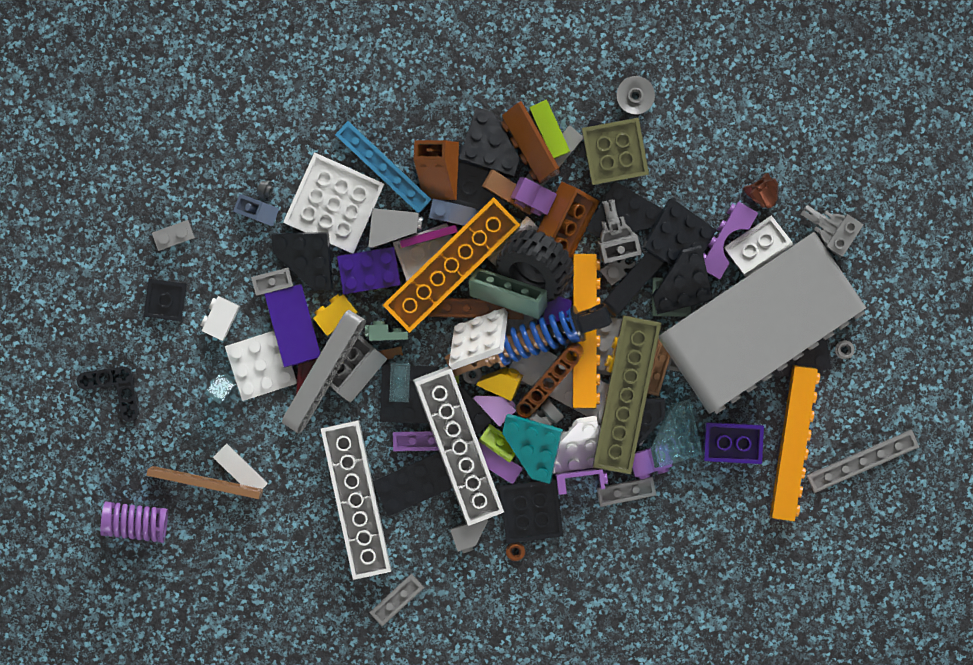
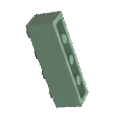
[469,267,547,319]

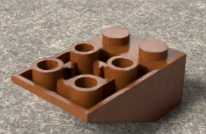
[413,140,459,200]

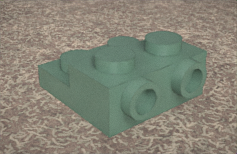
[365,321,409,341]

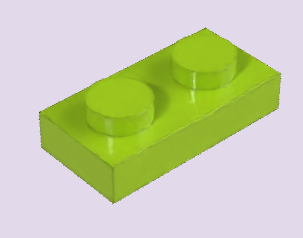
[478,424,515,463]

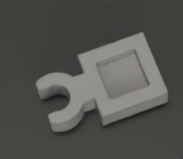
[600,258,635,286]

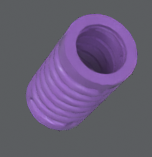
[100,501,168,543]

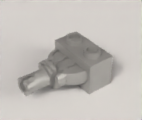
[597,200,642,264]
[800,205,864,257]

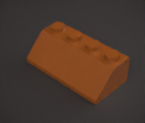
[501,101,560,184]
[537,182,600,259]

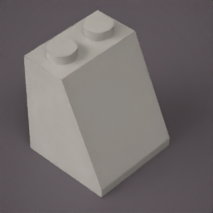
[369,208,423,248]

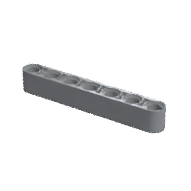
[282,310,366,434]

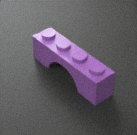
[703,201,758,280]

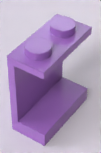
[555,468,608,495]

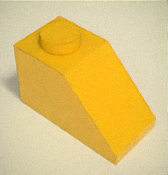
[477,367,524,401]

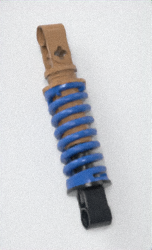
[445,304,612,376]

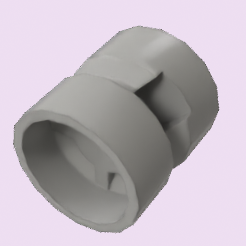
[528,399,564,426]

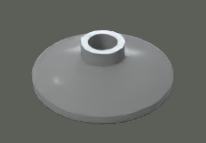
[616,76,655,115]

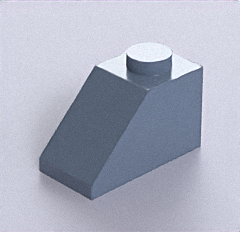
[233,194,279,226]

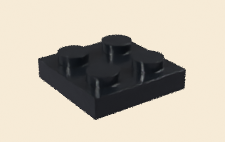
[143,279,187,322]

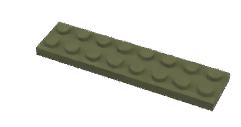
[592,315,661,474]

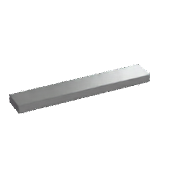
[806,430,919,493]

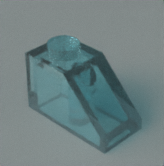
[204,373,237,404]

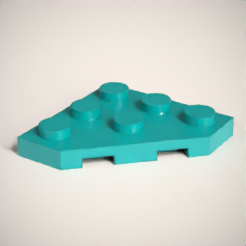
[502,414,563,484]

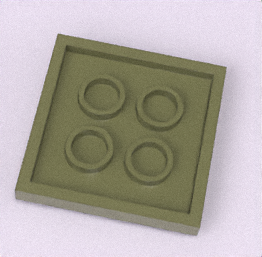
[581,118,649,185]

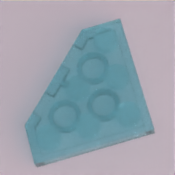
[651,399,703,468]

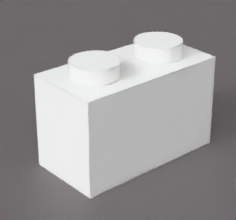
[201,296,240,341]

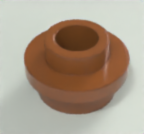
[506,542,525,561]

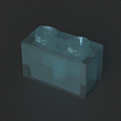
[389,362,411,402]

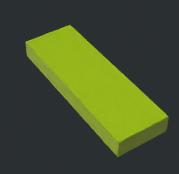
[529,99,570,159]

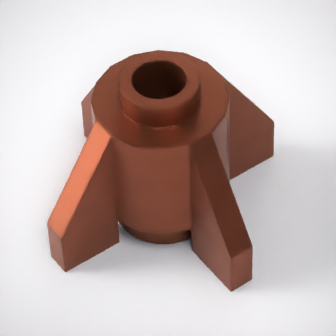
[743,173,778,209]

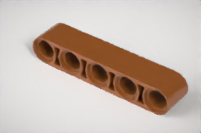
[516,343,584,418]

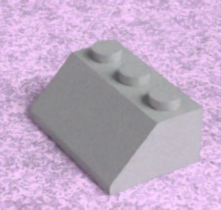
[330,335,387,403]

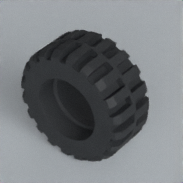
[496,230,573,302]

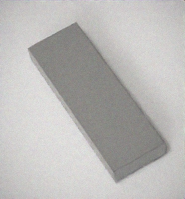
[596,476,656,507]
[369,573,425,626]

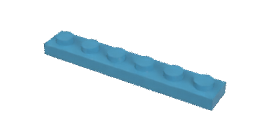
[335,121,432,213]

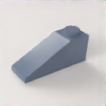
[429,199,480,226]

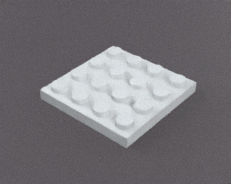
[283,152,385,254]

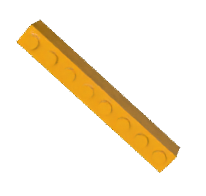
[572,254,600,409]
[770,365,820,521]

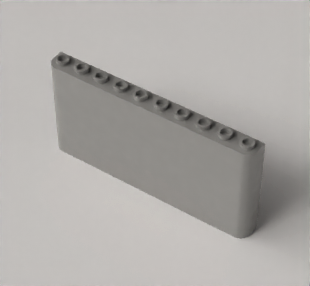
[658,232,866,414]

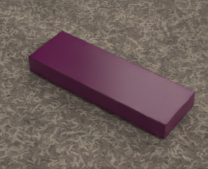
[400,225,457,248]

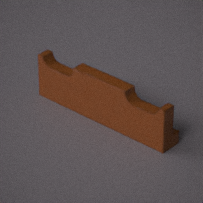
[379,347,403,359]

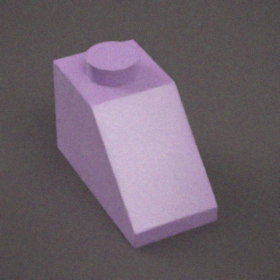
[473,395,516,427]

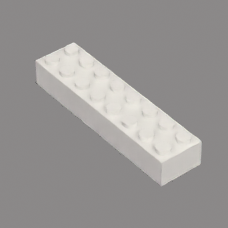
[413,366,504,526]
[321,420,392,580]

